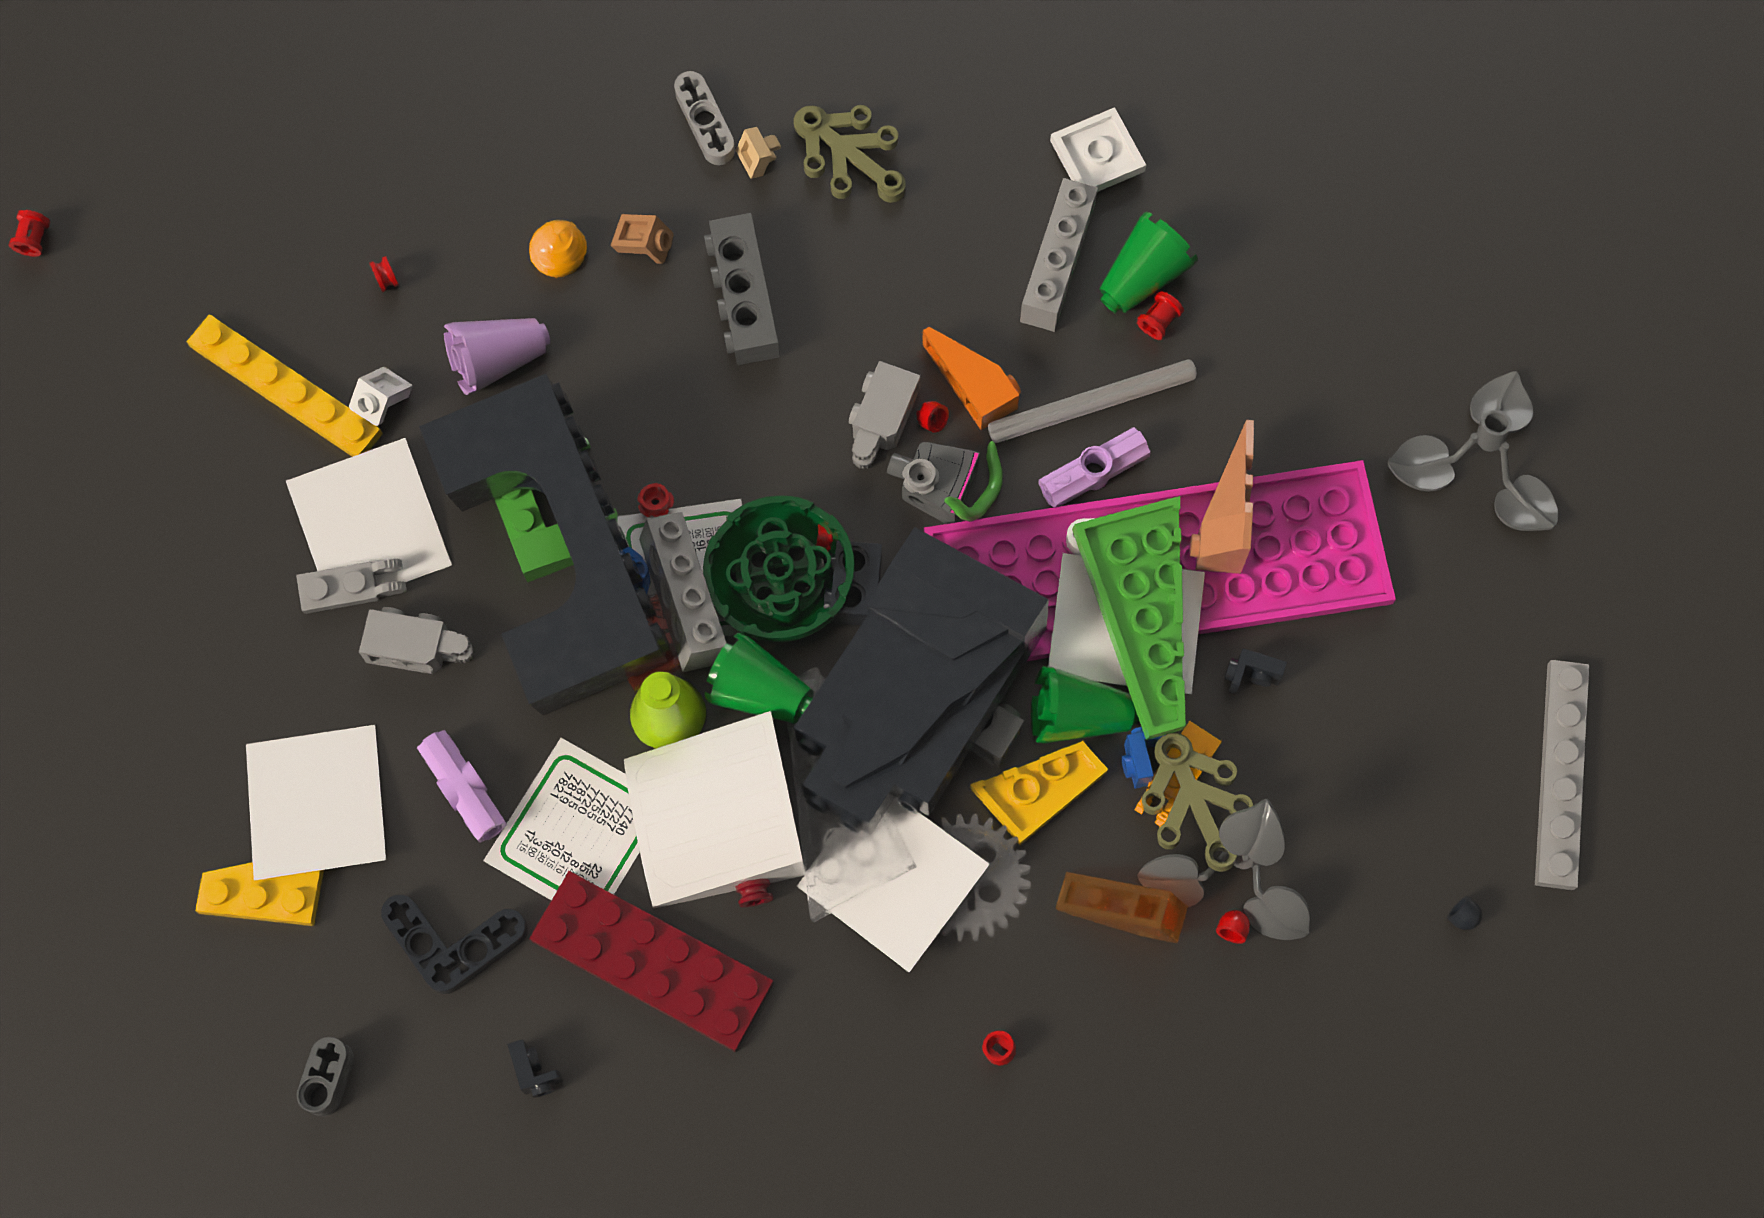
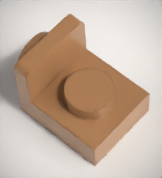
[611,214,674,264]

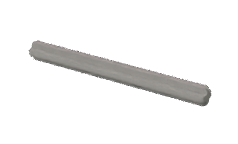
[988,359,1197,443]

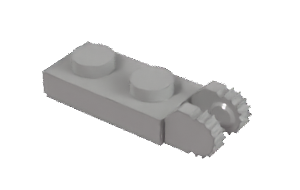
[296,559,407,614]

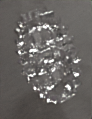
[942,814,1031,941]

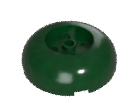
[703,496,855,642]

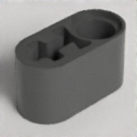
[297,1037,354,1117]

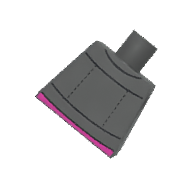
[887,442,980,524]

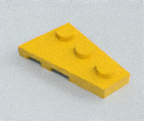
[970,741,1108,845]
[195,862,324,926]

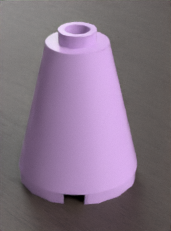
[444,318,550,395]

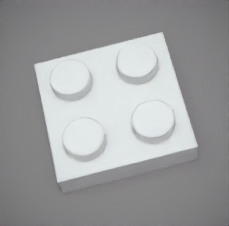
[1050,107,1146,192]

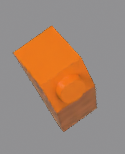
[923,327,1021,430]

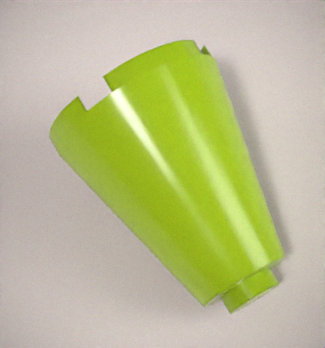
[630,672,707,749]

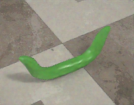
[944,441,1003,522]

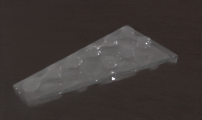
[787,667,917,922]

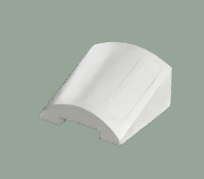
[624,711,805,909]

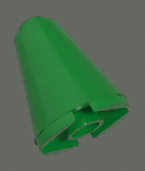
[1099,212,1198,313]
[705,633,814,724]
[1031,666,1139,743]

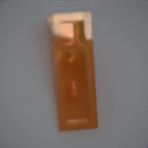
[1056,872,1188,943]

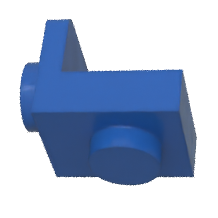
[1122,727,1166,789]

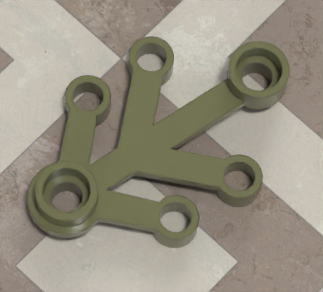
[794,105,906,203]
[1142,733,1253,872]

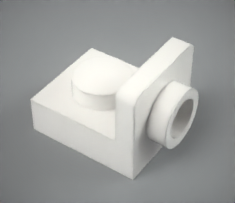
[349,367,413,426]

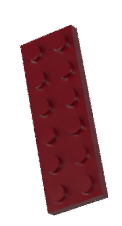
[529,871,774,1052]

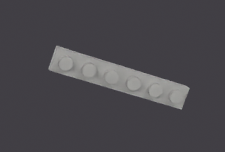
[1535,660,1589,890]

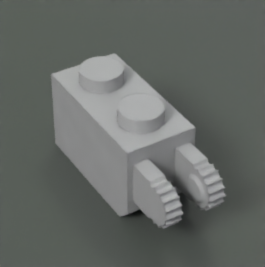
[849,361,920,470]
[359,607,475,674]

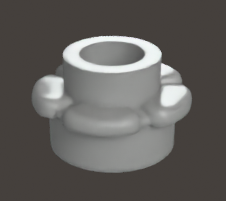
[902,459,939,495]

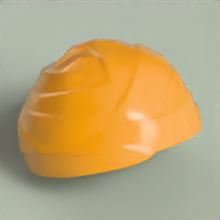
[529,220,587,278]

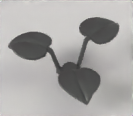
[1388,371,1558,531]
[1137,799,1311,940]

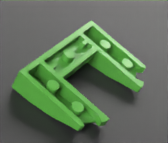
[494,438,618,583]

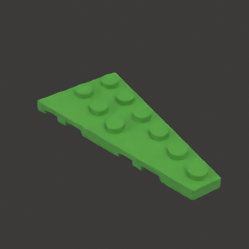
[1072,496,1186,740]

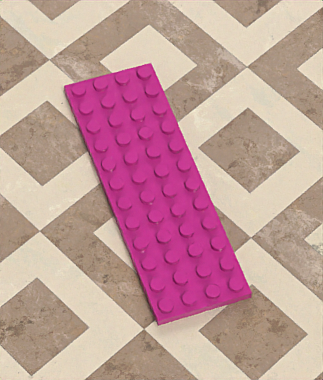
[924,460,1396,661]

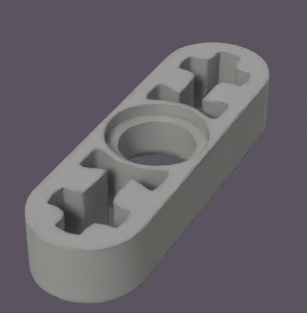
[674,71,735,165]

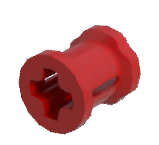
[8,210,51,257]
[1137,291,1184,340]

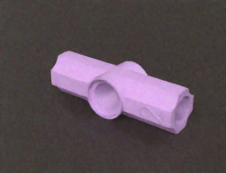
[1039,427,1151,508]
[417,730,507,843]

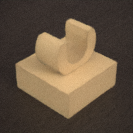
[736,127,781,179]

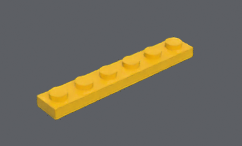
[186,314,383,457]

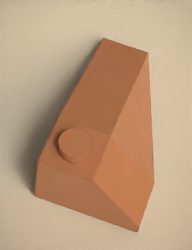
[1190,420,1254,574]

